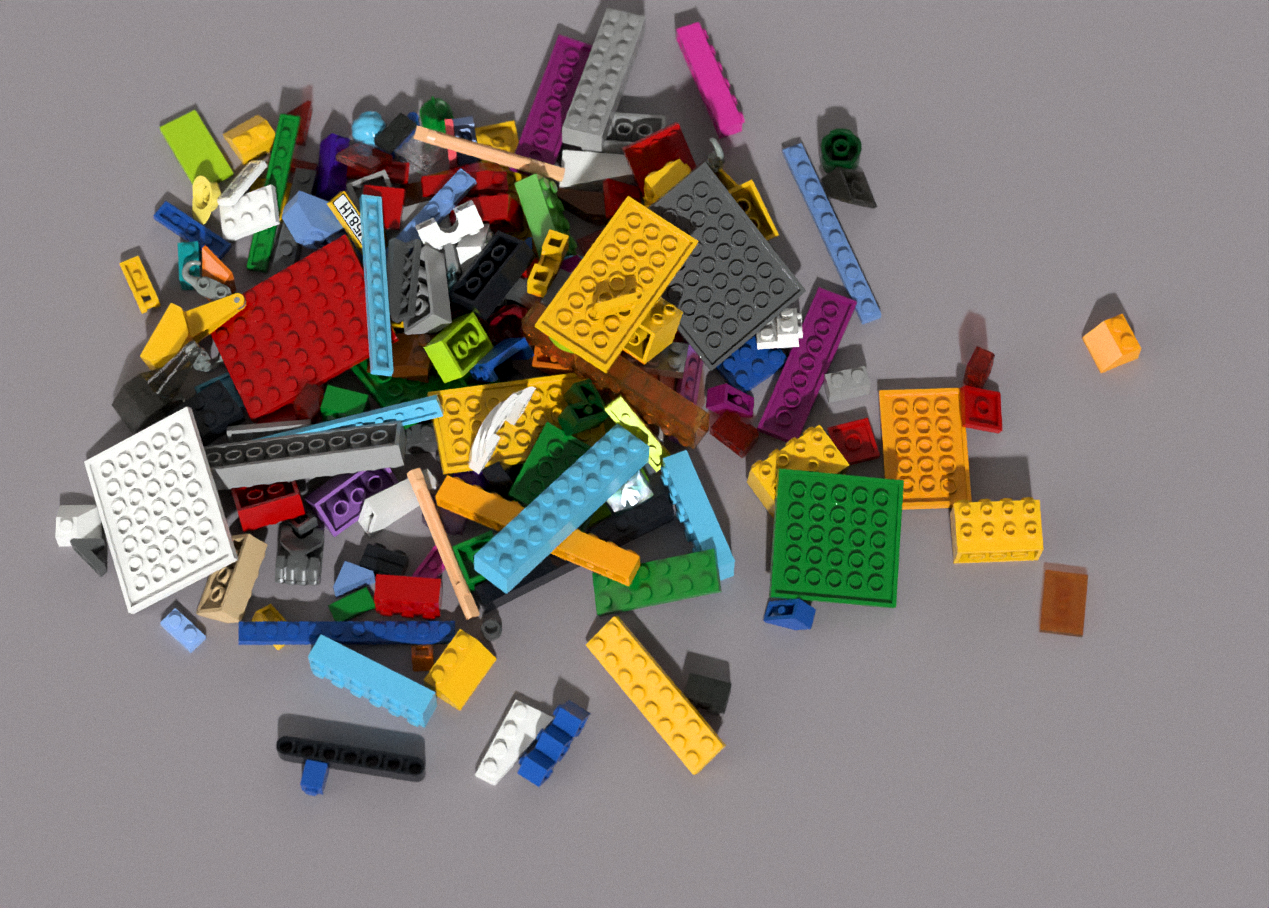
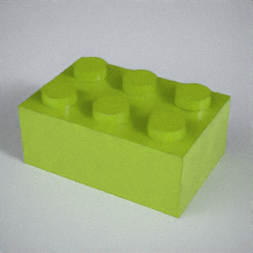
[423,312,493,383]

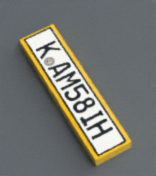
[327,191,363,255]

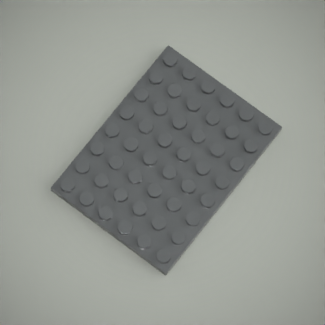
[648,162,806,371]

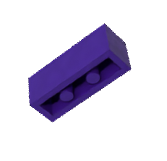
[316,133,350,201]

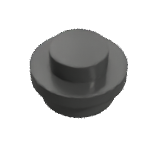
[481,619,502,641]

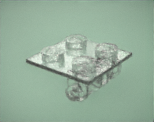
[394,133,448,176]

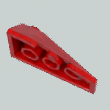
[421,162,509,198]

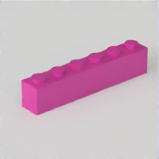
[676,22,745,139]

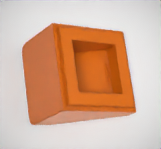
[411,644,434,672]

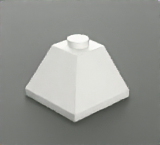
[55,505,102,547]

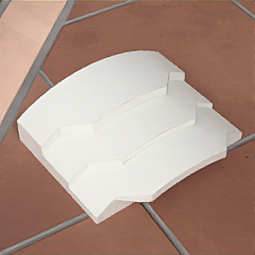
[469,386,536,474]

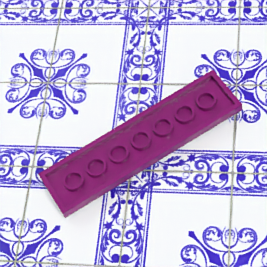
[509,34,593,179]
[757,287,857,442]

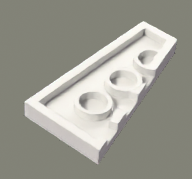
[476,700,554,786]

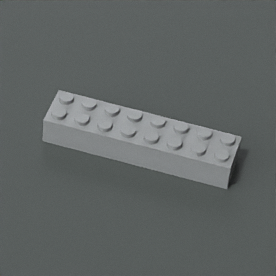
[562,8,646,152]

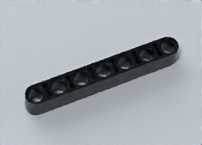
[276,736,426,782]

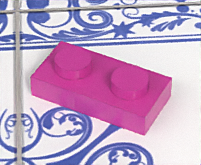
[412,545,445,579]

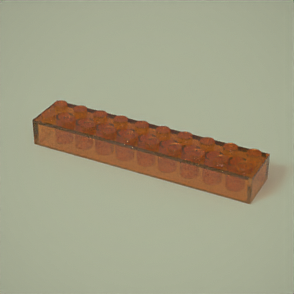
[522,301,710,449]

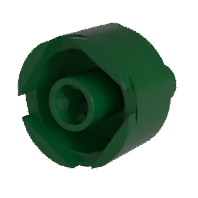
[820,128,862,176]

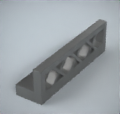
[386,238,422,323]

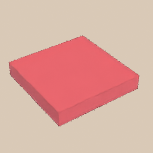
[445,119,458,169]

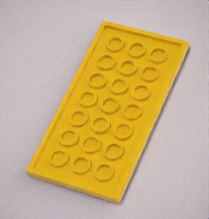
[535,196,699,373]
[427,370,606,475]

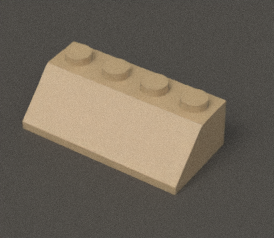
[196,533,267,623]

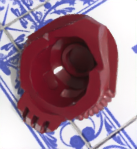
[488,304,534,347]

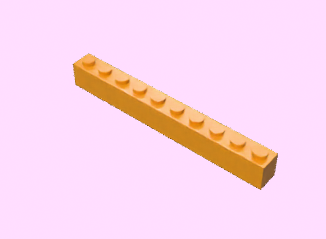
[436,475,640,586]

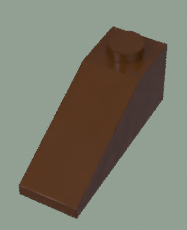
[556,188,608,225]

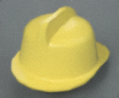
[192,176,221,225]

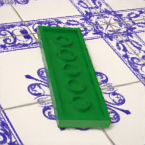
[592,549,722,616]

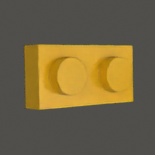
[592,293,638,319]

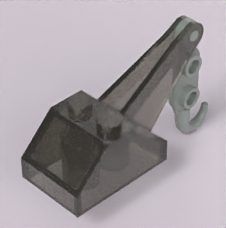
[111,340,223,435]

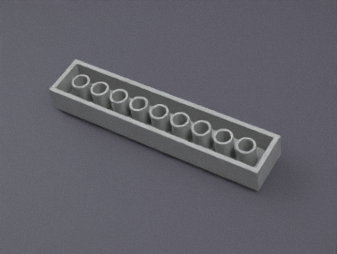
[204,420,407,490]

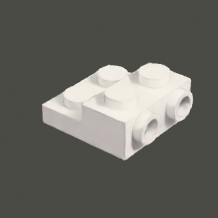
[757,308,803,349]

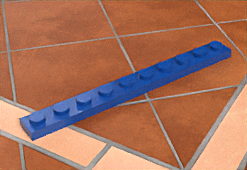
[238,621,455,645]

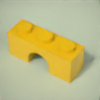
[527,229,569,298]

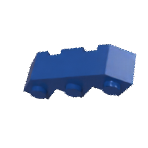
[517,700,591,787]

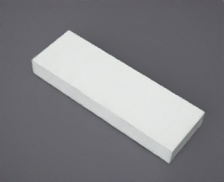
[217,160,267,206]

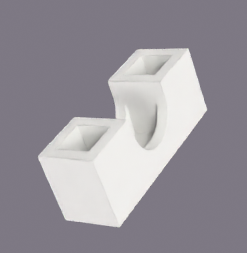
[415,200,484,251]

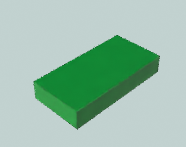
[328,587,375,621]

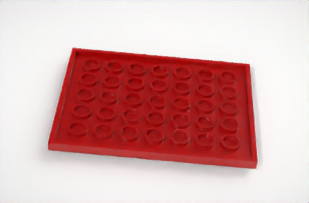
[211,234,399,423]

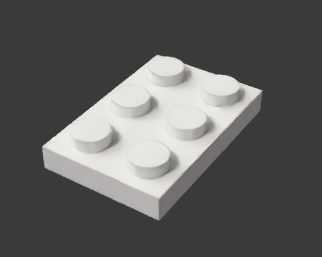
[219,185,280,242]

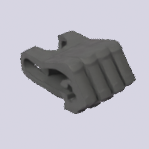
[275,525,324,586]

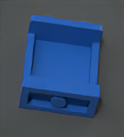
[470,337,534,382]

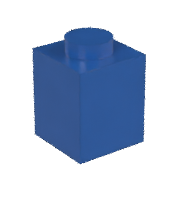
[300,759,329,796]

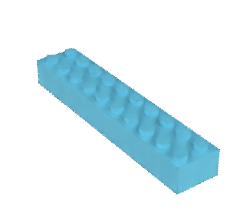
[474,423,650,594]

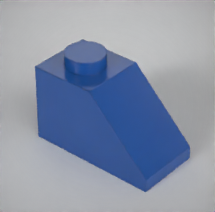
[763,599,816,630]

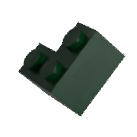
[557,379,609,436]

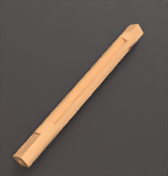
[413,126,565,182]
[406,468,480,620]

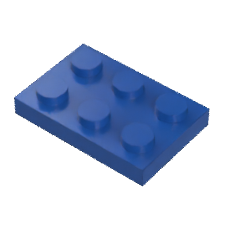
[715,335,788,393]

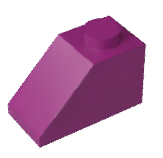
[706,383,754,418]

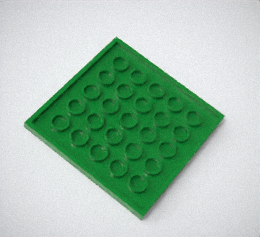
[769,468,904,609]

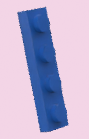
[153,201,231,260]

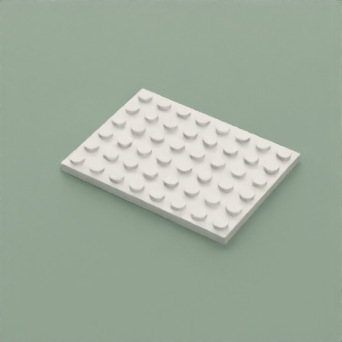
[84,407,238,614]

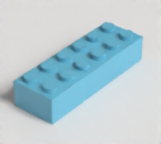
[660,450,735,581]
[308,635,437,728]

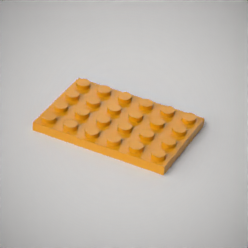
[878,388,972,510]

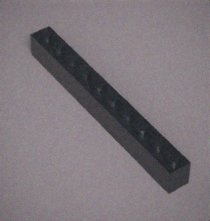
[474,493,674,614]

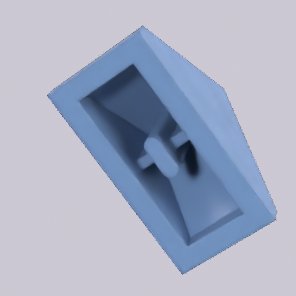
[333,561,376,598]

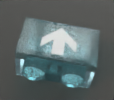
[607,470,654,516]

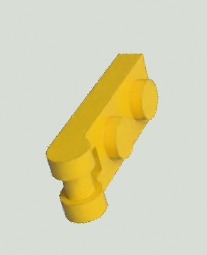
[119,256,161,314]

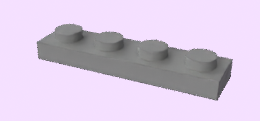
[227,419,312,443]

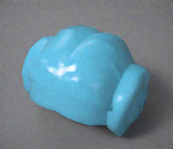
[352,111,386,152]

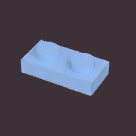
[160,608,206,653]

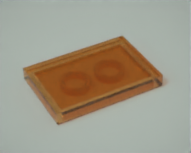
[1039,570,1088,637]

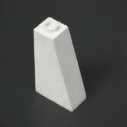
[559,150,635,191]
[358,469,440,537]

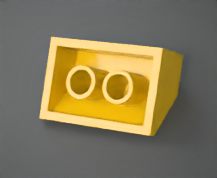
[423,629,497,711]

